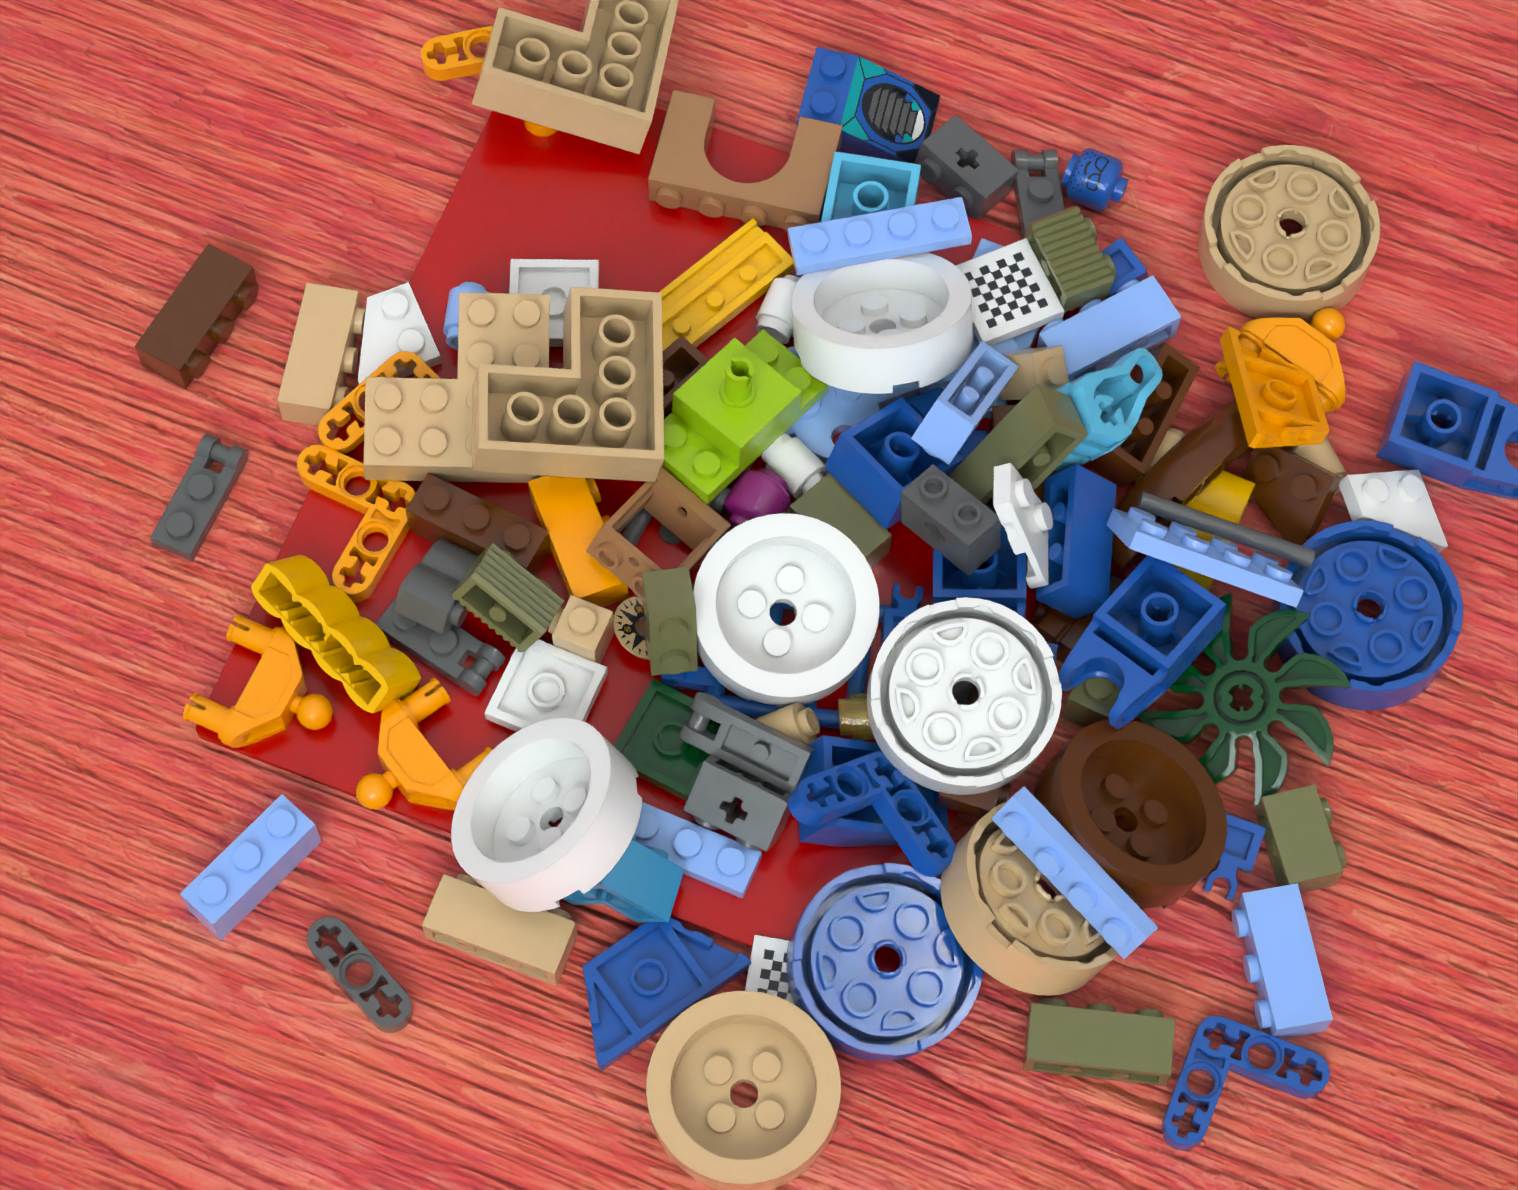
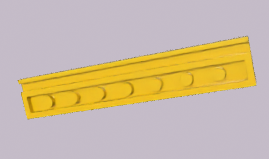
[562,218,795,369]

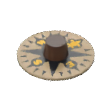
[613,597,649,660]

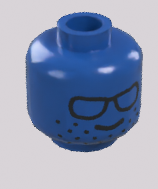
[1061,148,1129,212]

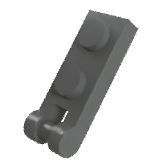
[1011,149,1064,240]
[150,433,249,562]
[376,597,506,696]
[679,692,815,793]

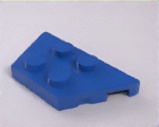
[583,917,751,1071]

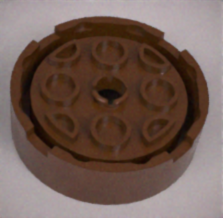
[1034,719,1227,911]

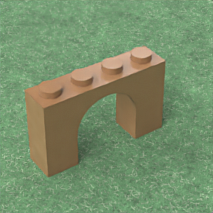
[648,90,843,232]

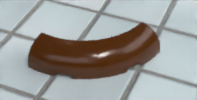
[1111,401,1255,568]

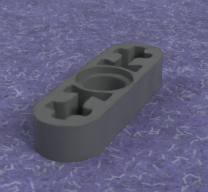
[307,917,413,1033]

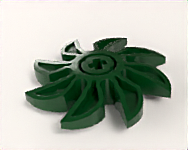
[1138,593,1351,806]

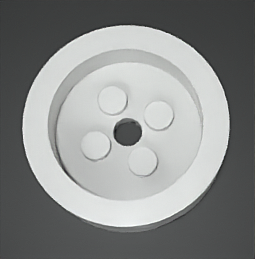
[791,252,973,394]
[693,513,879,707]
[867,597,1062,795]
[451,718,642,912]

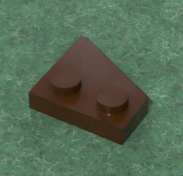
[1242,447,1342,546]

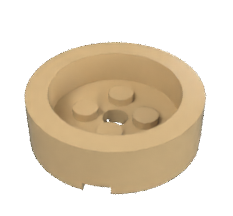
[1198,145,1380,323]
[940,802,1118,996]
[646,991,841,1190]

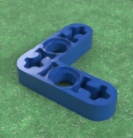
[788,751,956,877]
[1161,1016,1330,1151]

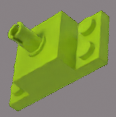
[662,330,829,504]

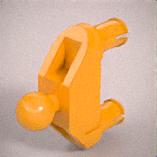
[1215,307,1346,414]
[183,614,333,748]
[356,677,492,810]

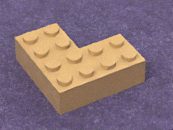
[472,0,679,154]
[472,287,664,482]
[364,292,550,483]

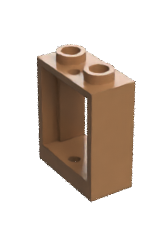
[586,466,731,599]

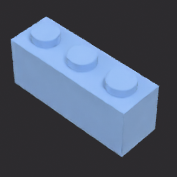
[1037,275,1181,382]
[911,341,1019,465]
[180,794,322,941]
[1232,883,1333,1039]

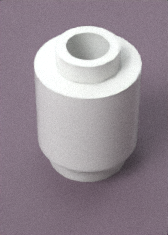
[756,275,800,344]
[762,433,827,499]

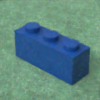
[1036,464,1116,619]

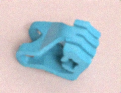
[1054,348,1163,473]

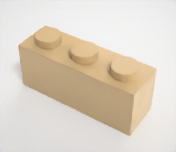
[277,283,366,428]
[422,874,578,986]

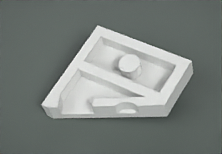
[358,282,442,384]
[993,463,1053,589]
[1339,469,1448,553]

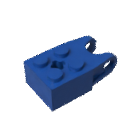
[1376,361,1518,500]
[824,387,988,530]
[933,524,1026,619]
[1058,555,1226,729]

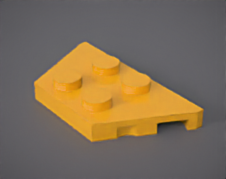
[1220,326,1330,448]

